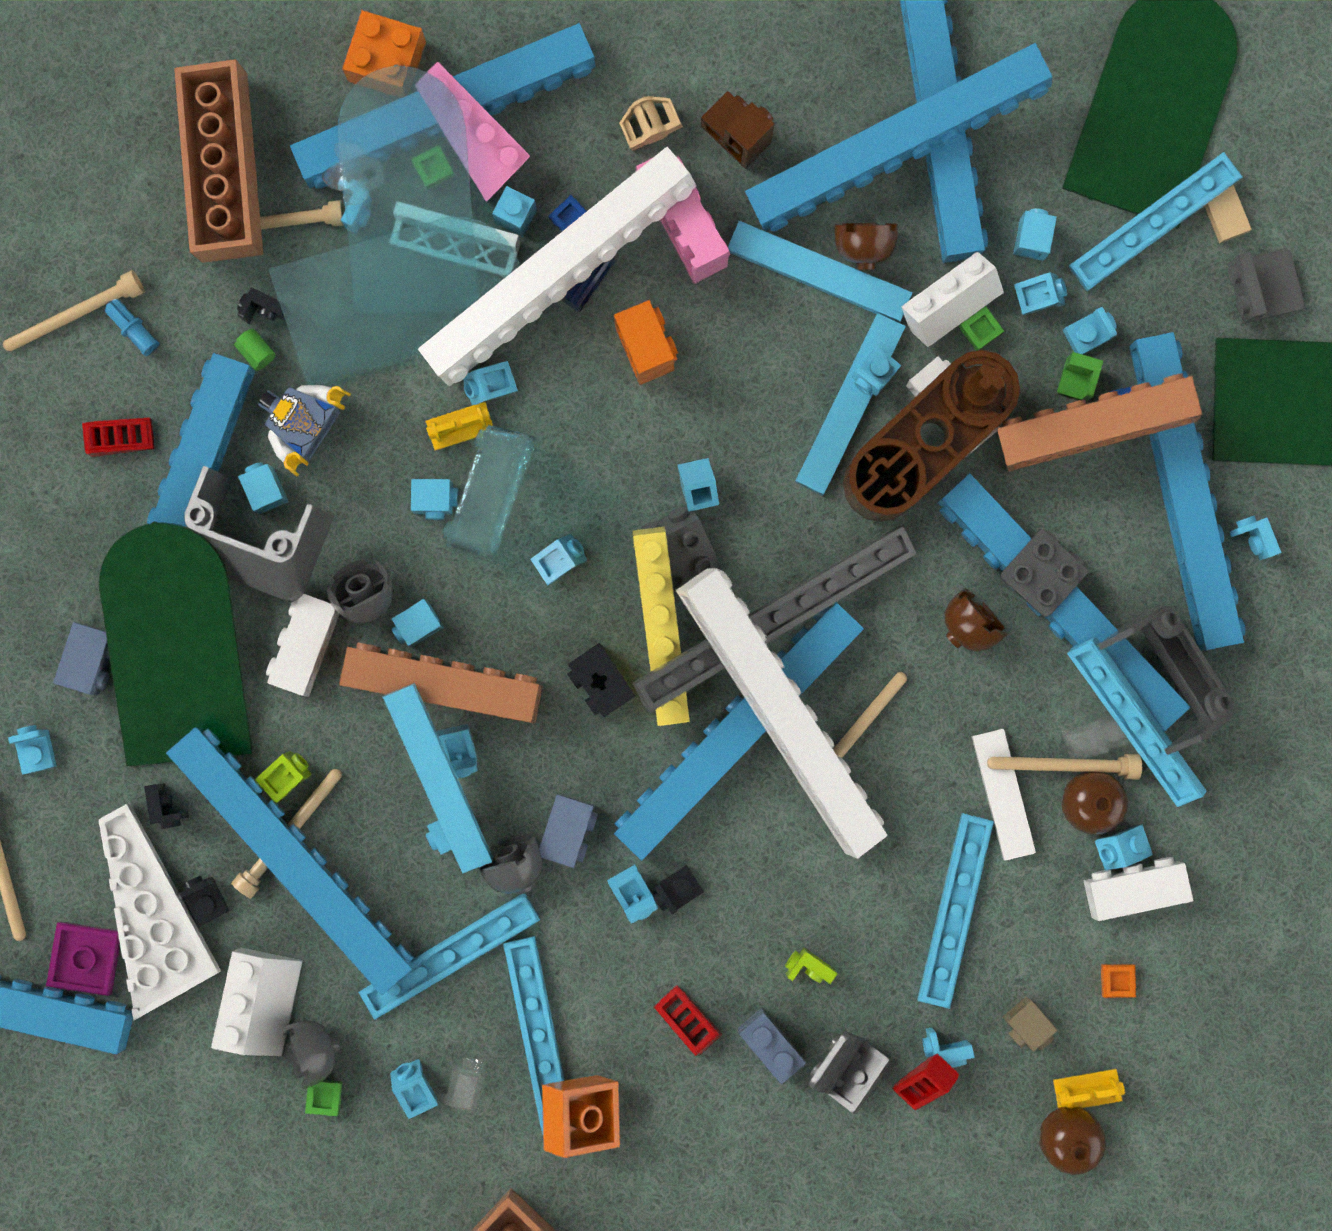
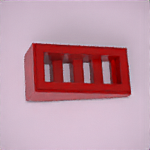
[82,417,155,457]
[654,985,723,1056]
[892,1054,959,1110]

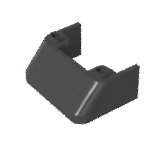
[184,466,334,601]
[1098,606,1234,755]

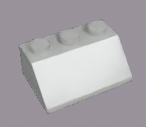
[211,947,303,1056]

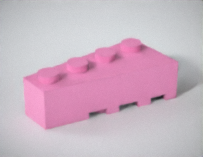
[415,62,530,202]
[636,156,730,284]

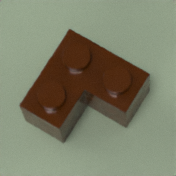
[701,91,775,169]

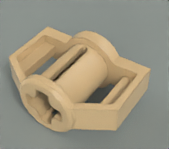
[619,96,683,151]

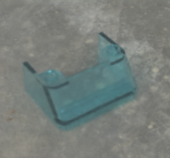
[443,425,541,567]

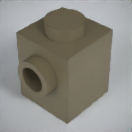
[1002,996,1058,1052]

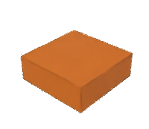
[1101,964,1136,998]

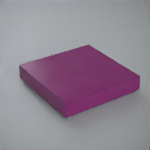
[46,921,120,996]

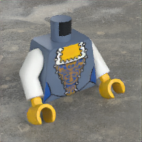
[258,385,351,477]

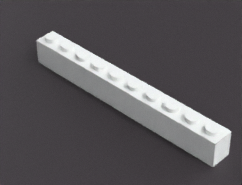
[418,147,697,387]
[676,568,888,859]

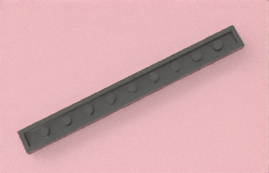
[632,526,917,712]

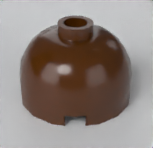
[835,223,898,270]
[945,588,1007,652]
[1062,772,1128,835]
[1039,1107,1106,1175]

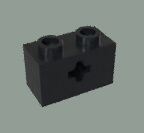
[567,643,636,718]

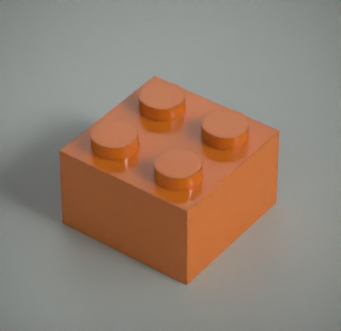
[342,10,426,98]
[614,300,678,385]
[542,1075,620,1158]

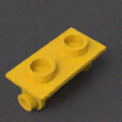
[426,402,495,451]
[1053,1069,1125,1109]

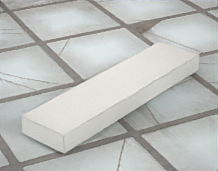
[971,729,1036,861]

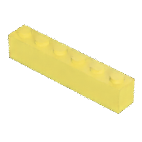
[633,527,690,726]

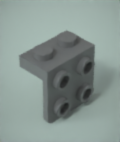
[1227,249,1304,324]
[640,507,721,595]
[1001,528,1089,616]
[809,1031,893,1114]

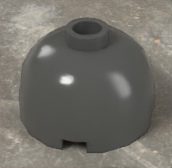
[327,560,394,624]
[478,834,543,894]
[283,1020,340,1089]

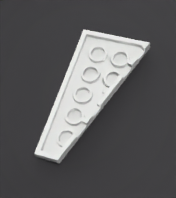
[99,803,221,1021]

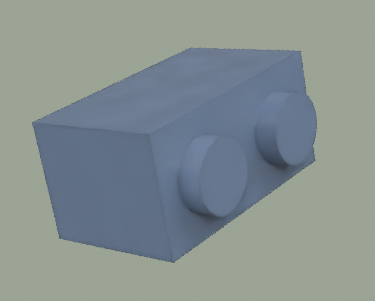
[53,622,110,695]
[539,793,598,868]
[738,1008,806,1084]

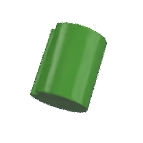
[234,328,276,371]

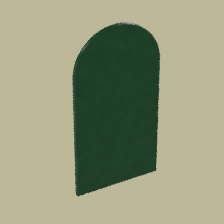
[1062,0,1237,229]
[1212,338,1332,466]
[99,521,253,766]

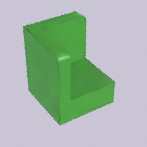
[1057,352,1103,402]

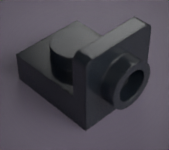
[237,287,291,324]
[144,783,189,829]
[653,864,704,915]
[177,875,230,927]

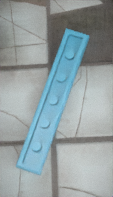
[1069,152,1243,291]
[728,221,913,323]
[795,313,906,496]
[1067,636,1206,807]
[383,683,494,874]
[917,813,994,1009]
[358,893,541,1020]
[503,936,565,1134]

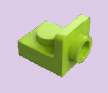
[255,751,312,803]
[785,947,838,984]

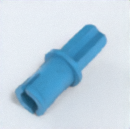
[105,299,160,356]

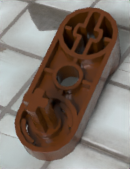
[843,350,1020,522]

